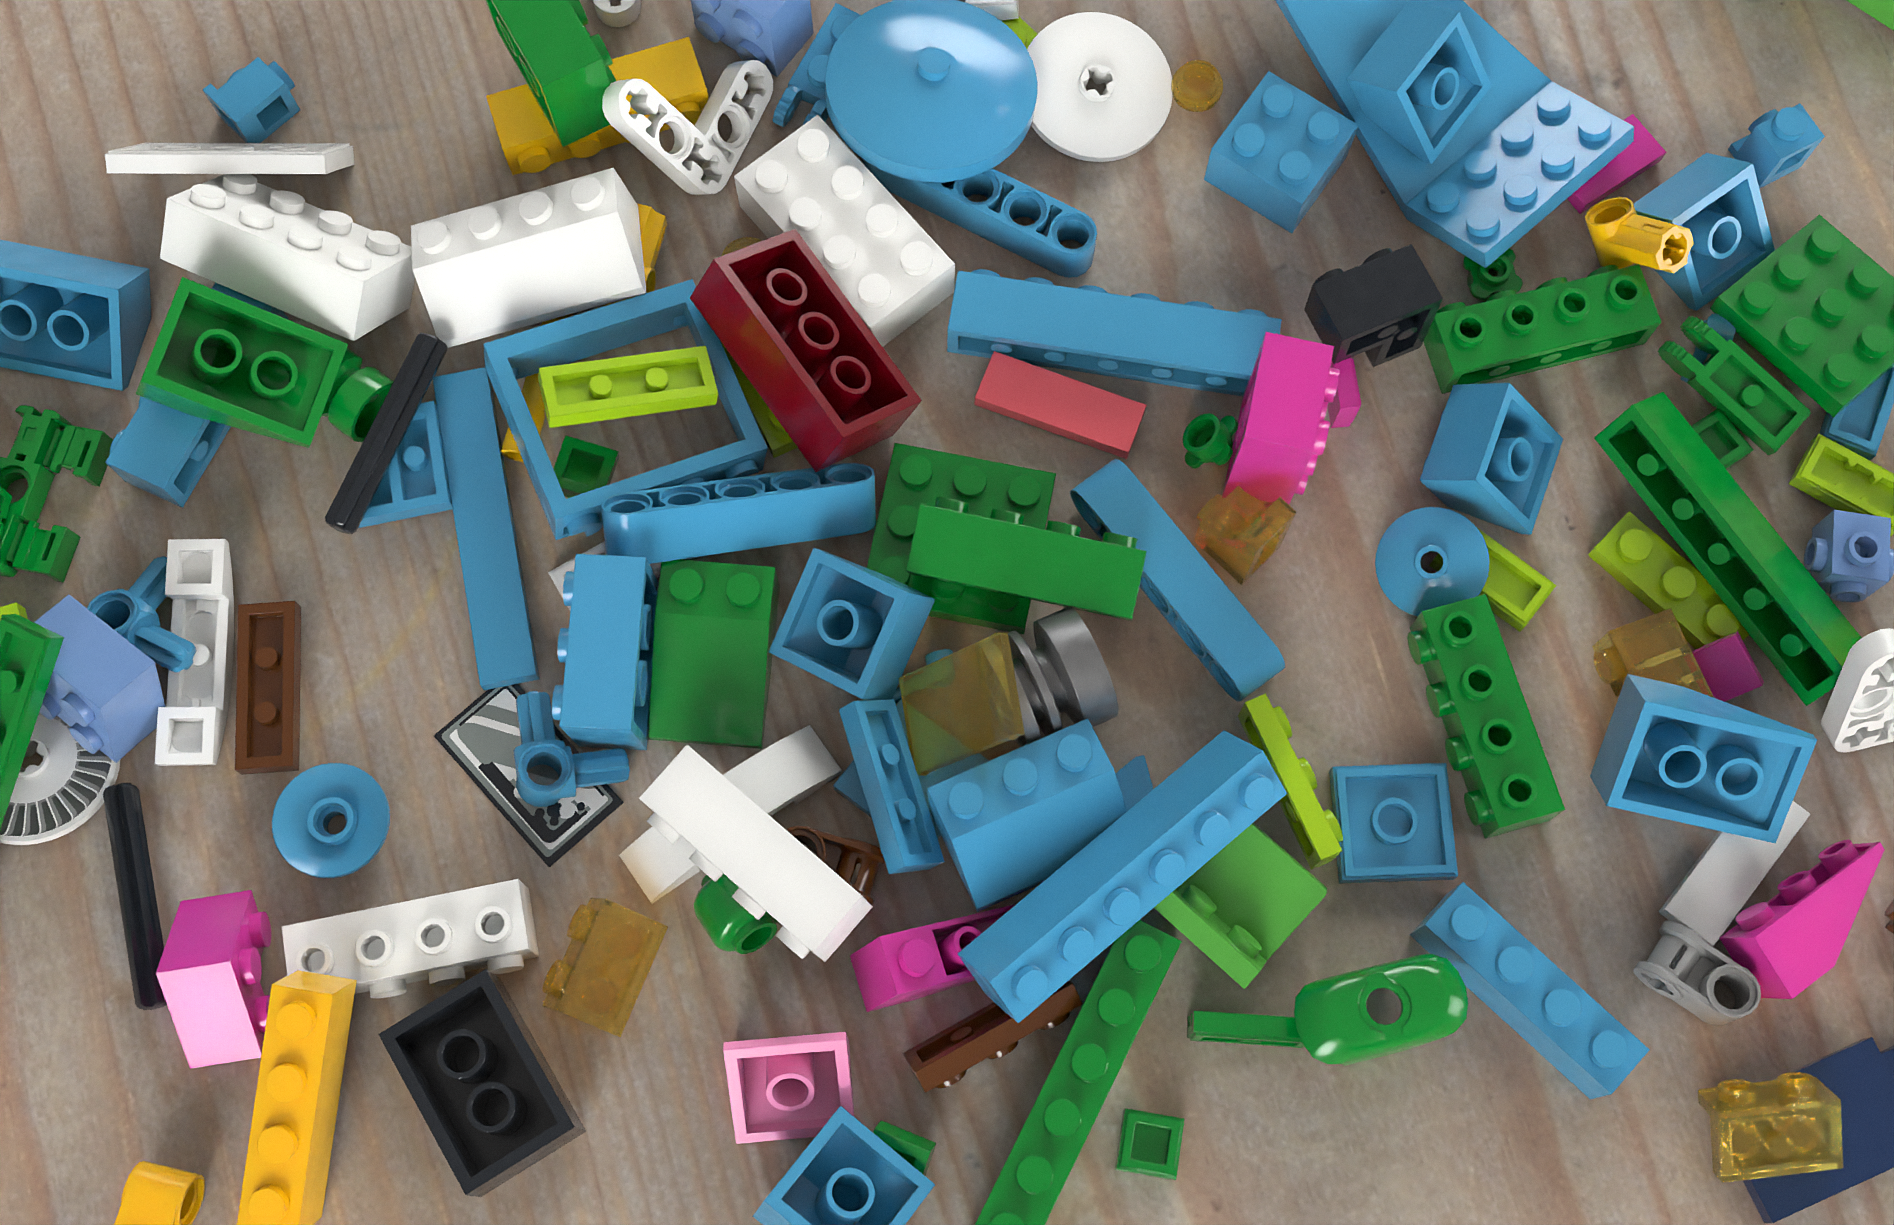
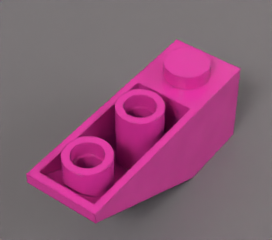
[1720,840,1885,999]
[850,904,1016,1012]

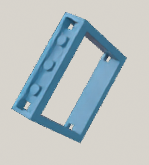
[483,279,768,540]

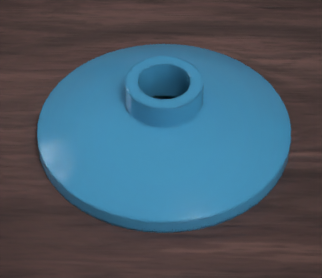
[1375,507,1490,617]
[272,763,390,879]

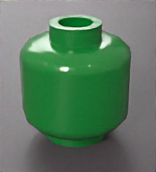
[693,873,778,954]

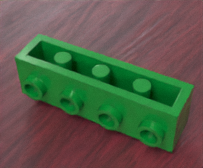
[1424,264,1661,394]
[906,497,1147,621]
[1407,594,1565,839]

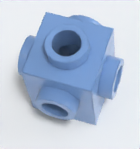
[1804,510,1894,602]

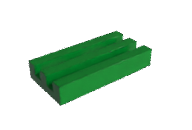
[1187,1011,1305,1048]

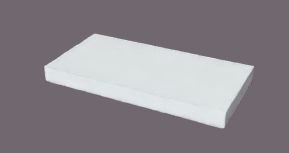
[105,143,354,174]

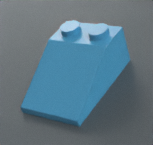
[1590,674,1817,844]

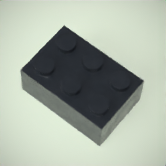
[378,969,586,1197]

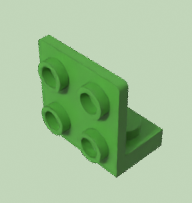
[1154,823,1327,989]

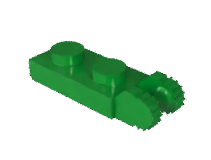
[1658,316,1811,456]

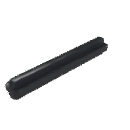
[325,333,447,534]
[103,783,167,1010]

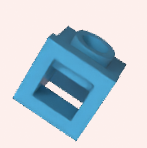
[203,57,300,143]
[1728,103,1825,189]

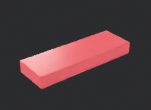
[974,351,1147,459]

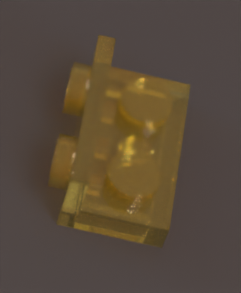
[542,898,668,1037]
[1698,1072,1843,1183]

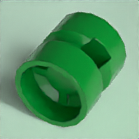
[322,348,394,442]

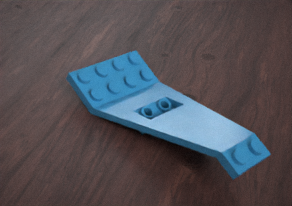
[1275,0,1634,268]

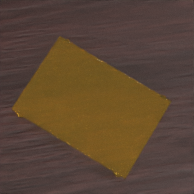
[899,632,1025,776]

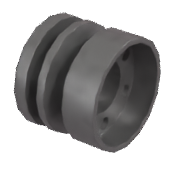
[979,607,1119,747]

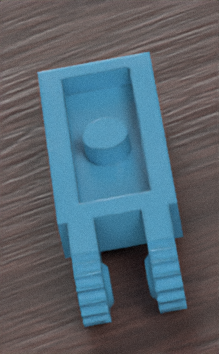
[772,3,861,127]

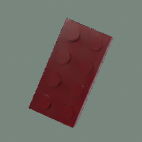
[690,229,922,472]

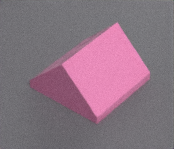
[723,1032,855,1144]

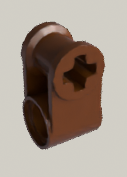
[786,825,885,910]

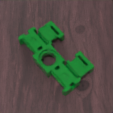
[0,405,113,583]

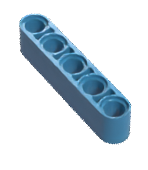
[862,159,1097,278]
[1070,459,1285,702]
[601,463,876,564]

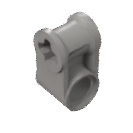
[1633,921,1761,1026]

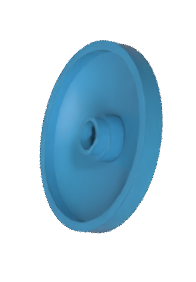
[825,0,1038,182]

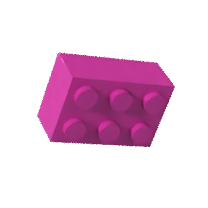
[1222,332,1340,511]

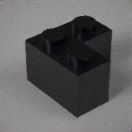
[1304,244,1443,367]

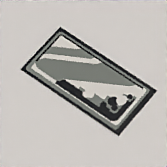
[434,684,624,868]

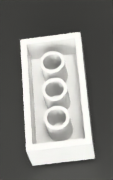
[734,115,955,347]
[160,174,415,341]

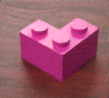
[156,890,271,1069]

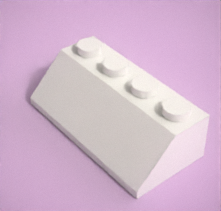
[411,168,646,348]

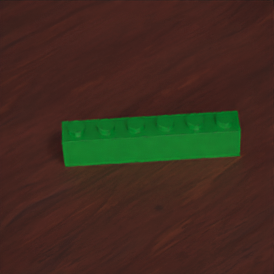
[1594,392,1862,706]
[974,920,1182,1225]

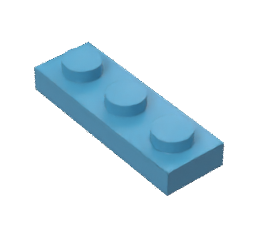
[839,699,945,874]

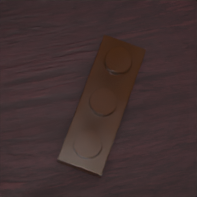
[235,601,301,775]
[903,980,1083,1093]

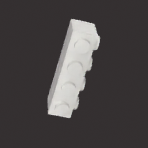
[639,745,873,962]
[282,879,539,998]

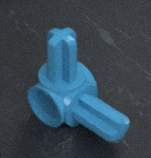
[87,556,196,673]
[513,691,630,807]

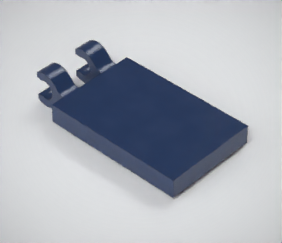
[1707,1037,1894,1223]

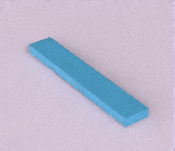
[433,367,540,690]

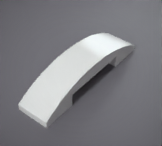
[155,539,234,766]
[619,725,842,904]

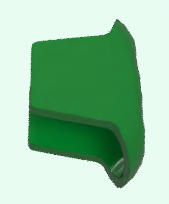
[1294,954,1468,1066]

